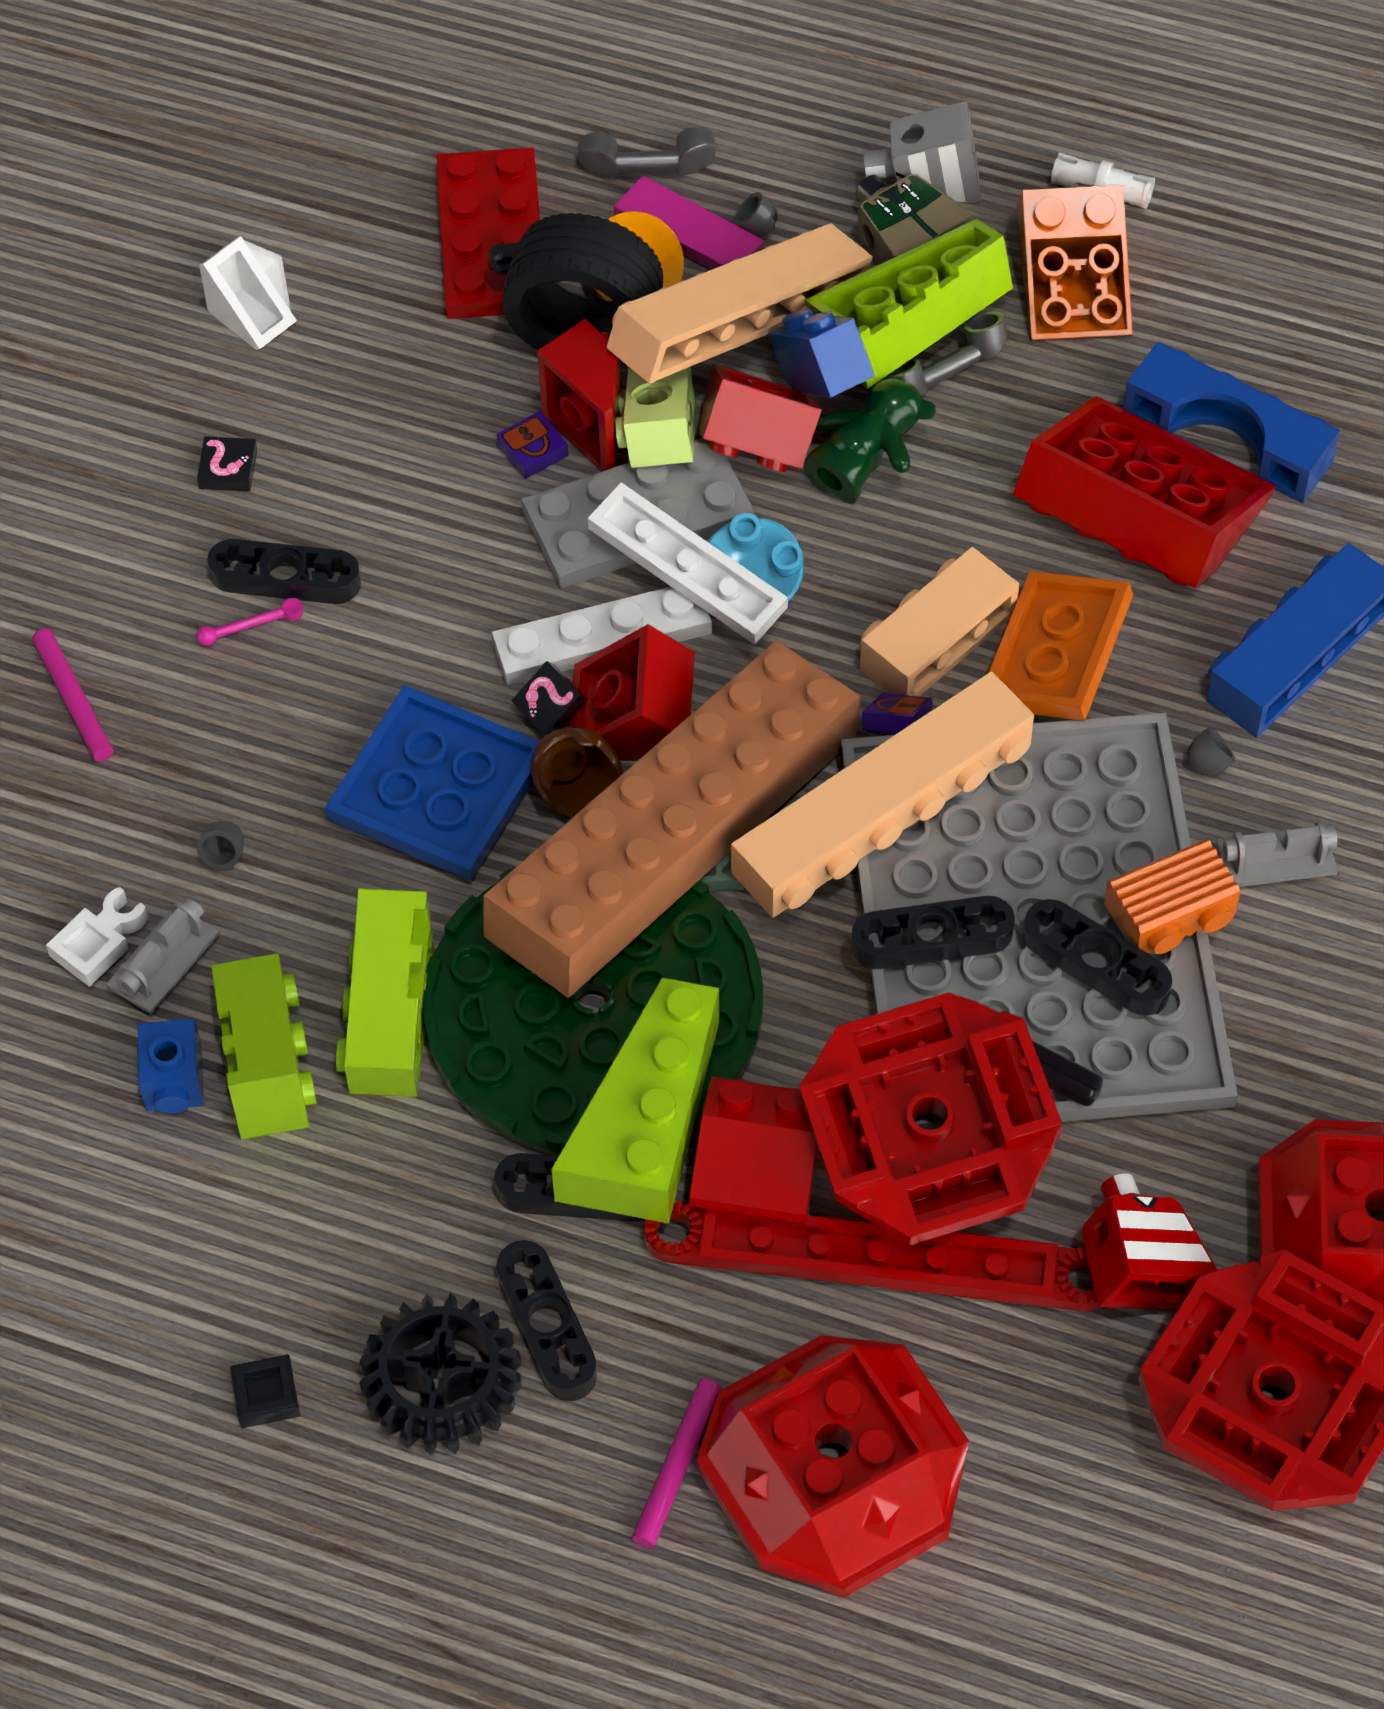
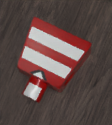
[1082,1174,1218,1310]

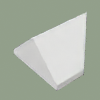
[199,236,297,350]

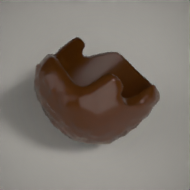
[530,727,623,819]

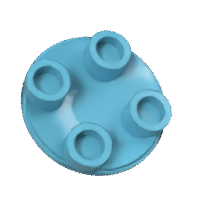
[708,513,805,602]

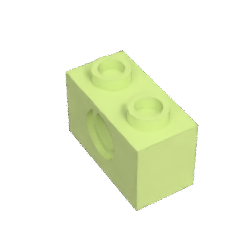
[615,367,697,468]

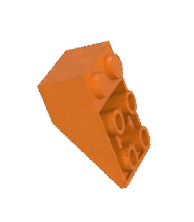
[1016,185,1133,341]

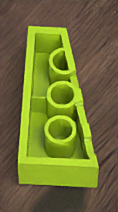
[805,219,1013,389]
[551,978,719,1224]

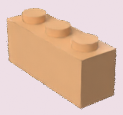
[860,546,1019,696]

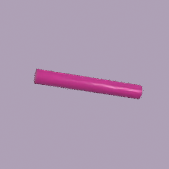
[32,628,114,761]
[632,1378,722,1549]

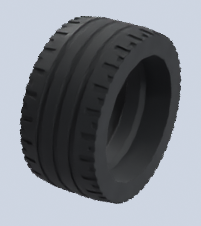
[502,213,663,363]

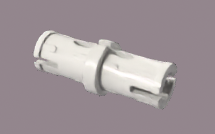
[1051,152,1155,209]

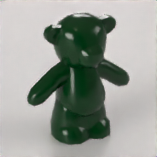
[804,378,936,504]

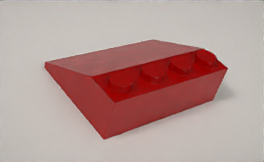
[1013,396,1276,589]

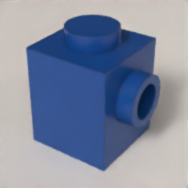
[138,1019,204,1114]

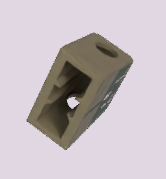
[855,174,973,265]

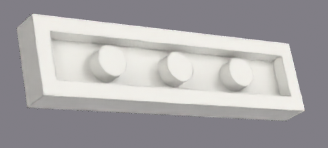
[588,482,788,645]
[492,587,712,686]

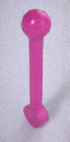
[196,598,303,646]

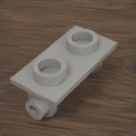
[1216,821,1338,887]
[106,898,220,1014]

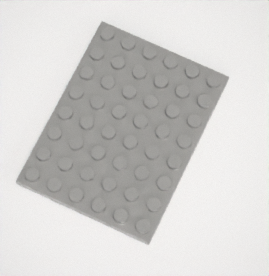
[841,712,1238,1130]

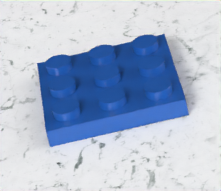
[325,685,540,882]

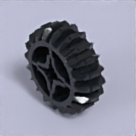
[359,1292,522,1455]

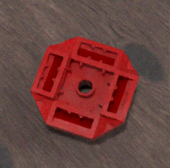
[799,992,1062,1245]
[1257,1119,1384,1304]
[1138,1249,1384,1511]
[697,1335,969,1598]

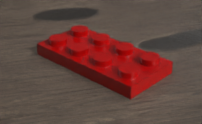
[436,147,540,319]

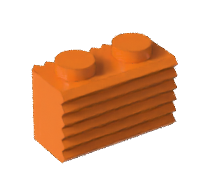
[1104,839,1240,954]

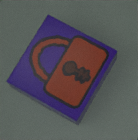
[496,411,569,479]
[862,693,933,735]

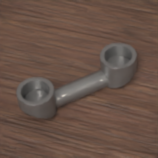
[578,127,716,179]
[883,311,1008,394]

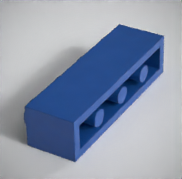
[1206,543,1384,738]

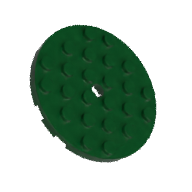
[423,866,763,1154]

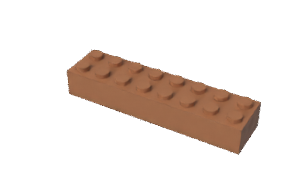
[484,640,861,998]

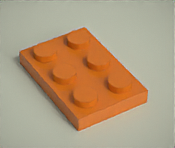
[988,571,1133,721]

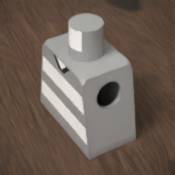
[864,102,981,203]

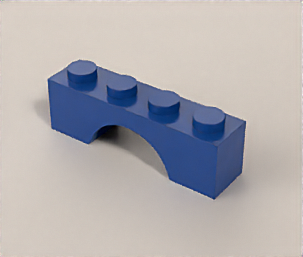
[1123,341,1340,504]

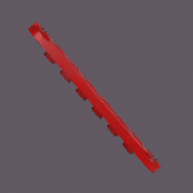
[644,1200,1100,1311]

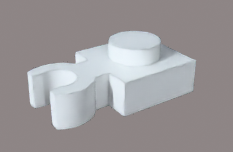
[46,887,148,987]

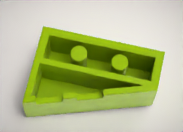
[336,888,435,1097]
[211,953,317,1140]

